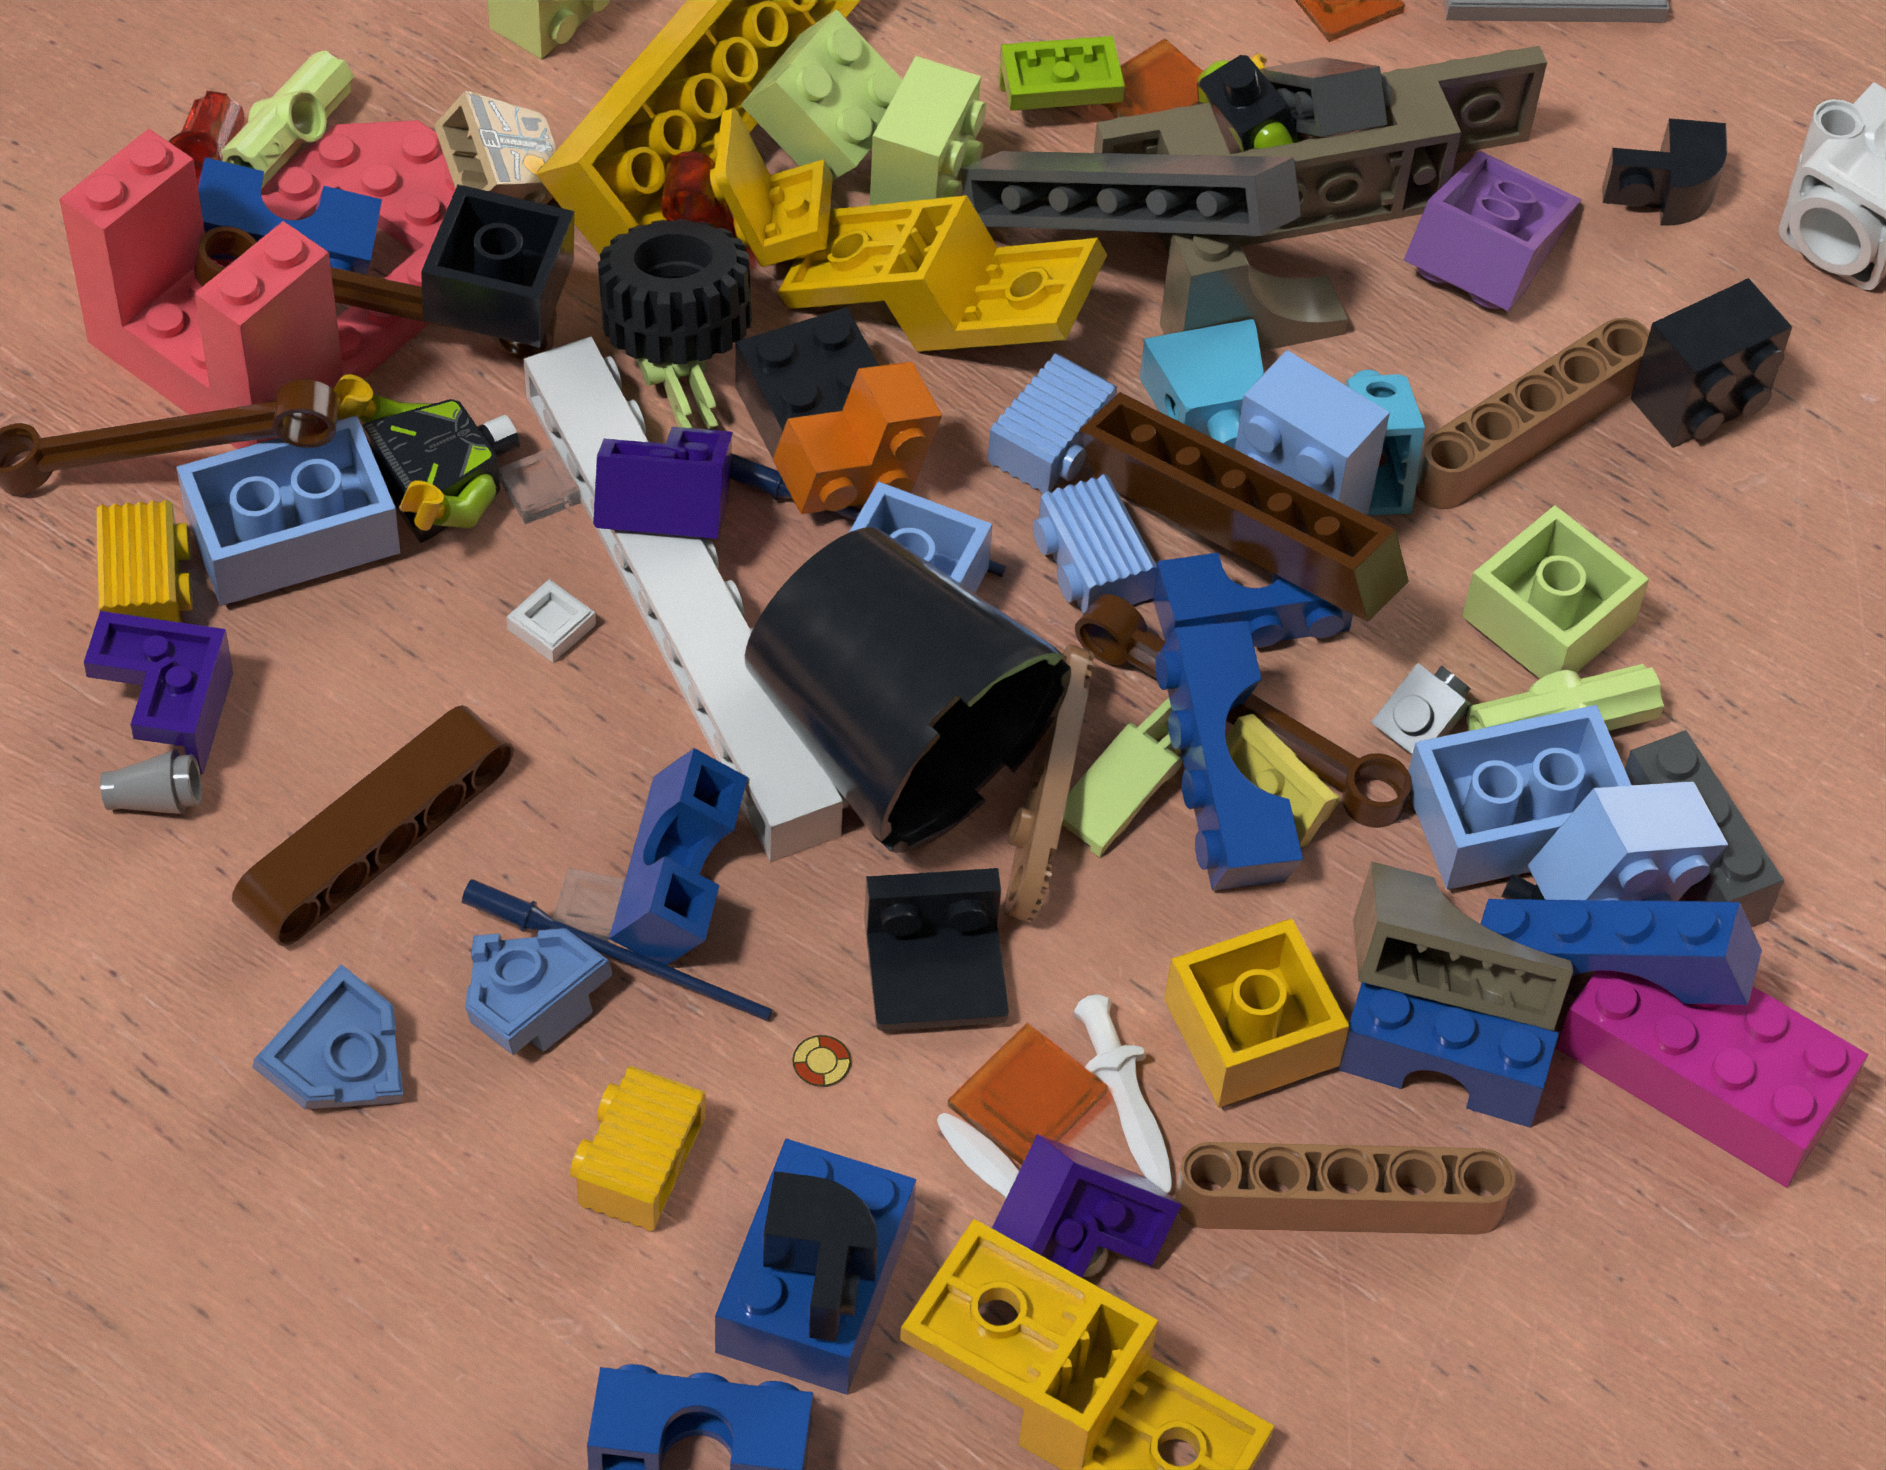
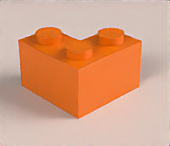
[773,361,942,514]

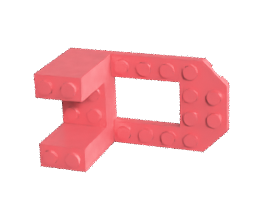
[59,120,455,449]

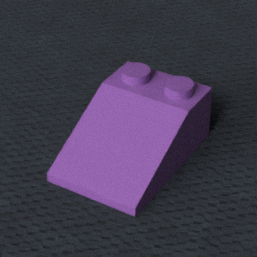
[1404,151,1582,311]

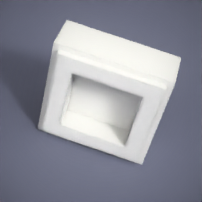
[506,579,596,663]

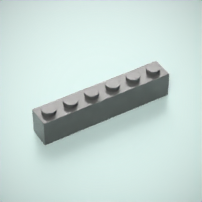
[960,151,1301,236]

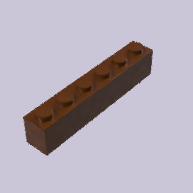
[1079,392,1409,622]

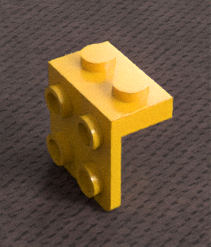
[710,108,833,268]

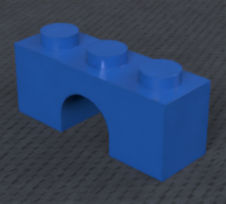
[198,157,382,275]
[1153,552,1353,647]
[609,748,748,966]
[1337,982,1559,1128]
[587,1364,813,1470]

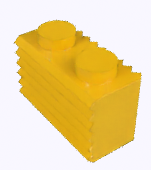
[96,499,193,623]
[570,1065,706,1231]

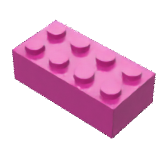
[1556,970,1868,1188]

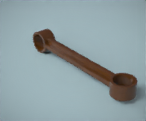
[194,226,557,359]
[0,379,340,495]
[1075,594,1412,828]

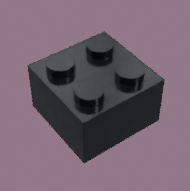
[421,184,575,347]
[1630,278,1792,448]
[735,307,879,459]

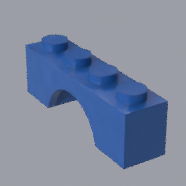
[1155,621,1303,890]
[1480,899,1762,1005]

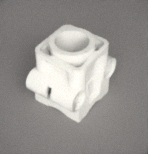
[1779,82,1886,290]

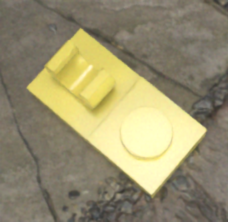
[1226,714,1341,847]

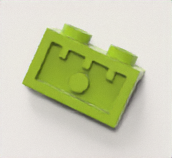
[998,36,1125,111]

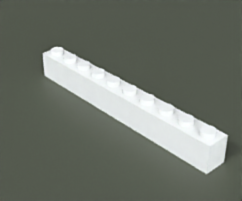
[524,337,848,862]

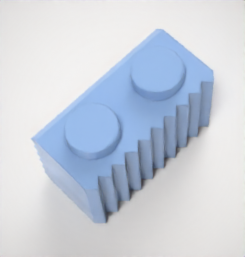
[988,353,1118,494]
[1033,474,1158,615]

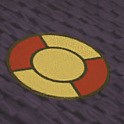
[792,1035,851,1086]

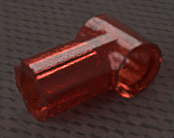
[168,91,245,186]
[661,151,747,252]

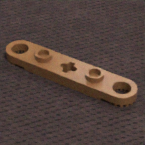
[1004,644,1095,923]

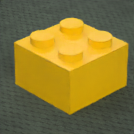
[1164,918,1349,1108]

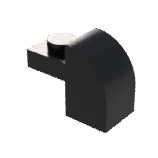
[1602,118,1727,226]
[763,1171,878,1342]

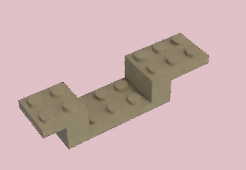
[1094,46,1547,256]

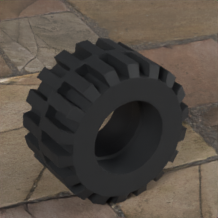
[598,219,752,364]

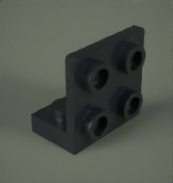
[864,868,1009,1031]

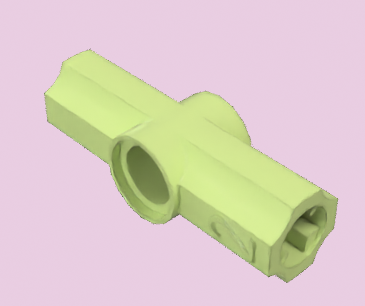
[221,51,354,189]
[1466,664,1664,731]

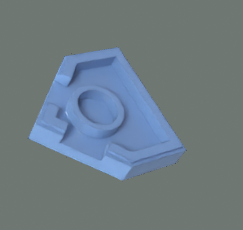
[465,928,613,1055]
[252,964,403,1109]

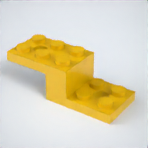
[778,195,1107,352]
[900,1218,1275,1470]

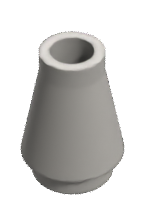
[100,750,202,814]

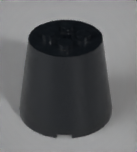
[745,527,1071,853]

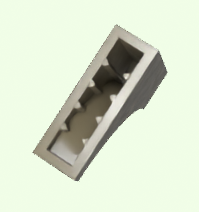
[1160,233,1348,352]
[1353,861,1573,1031]

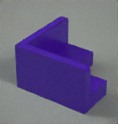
[593,427,733,539]
[83,611,233,775]
[992,1134,1182,1278]

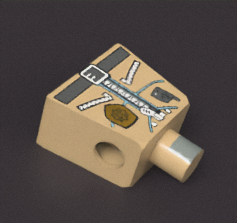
[434,91,557,204]

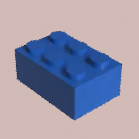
[715,1138,917,1395]

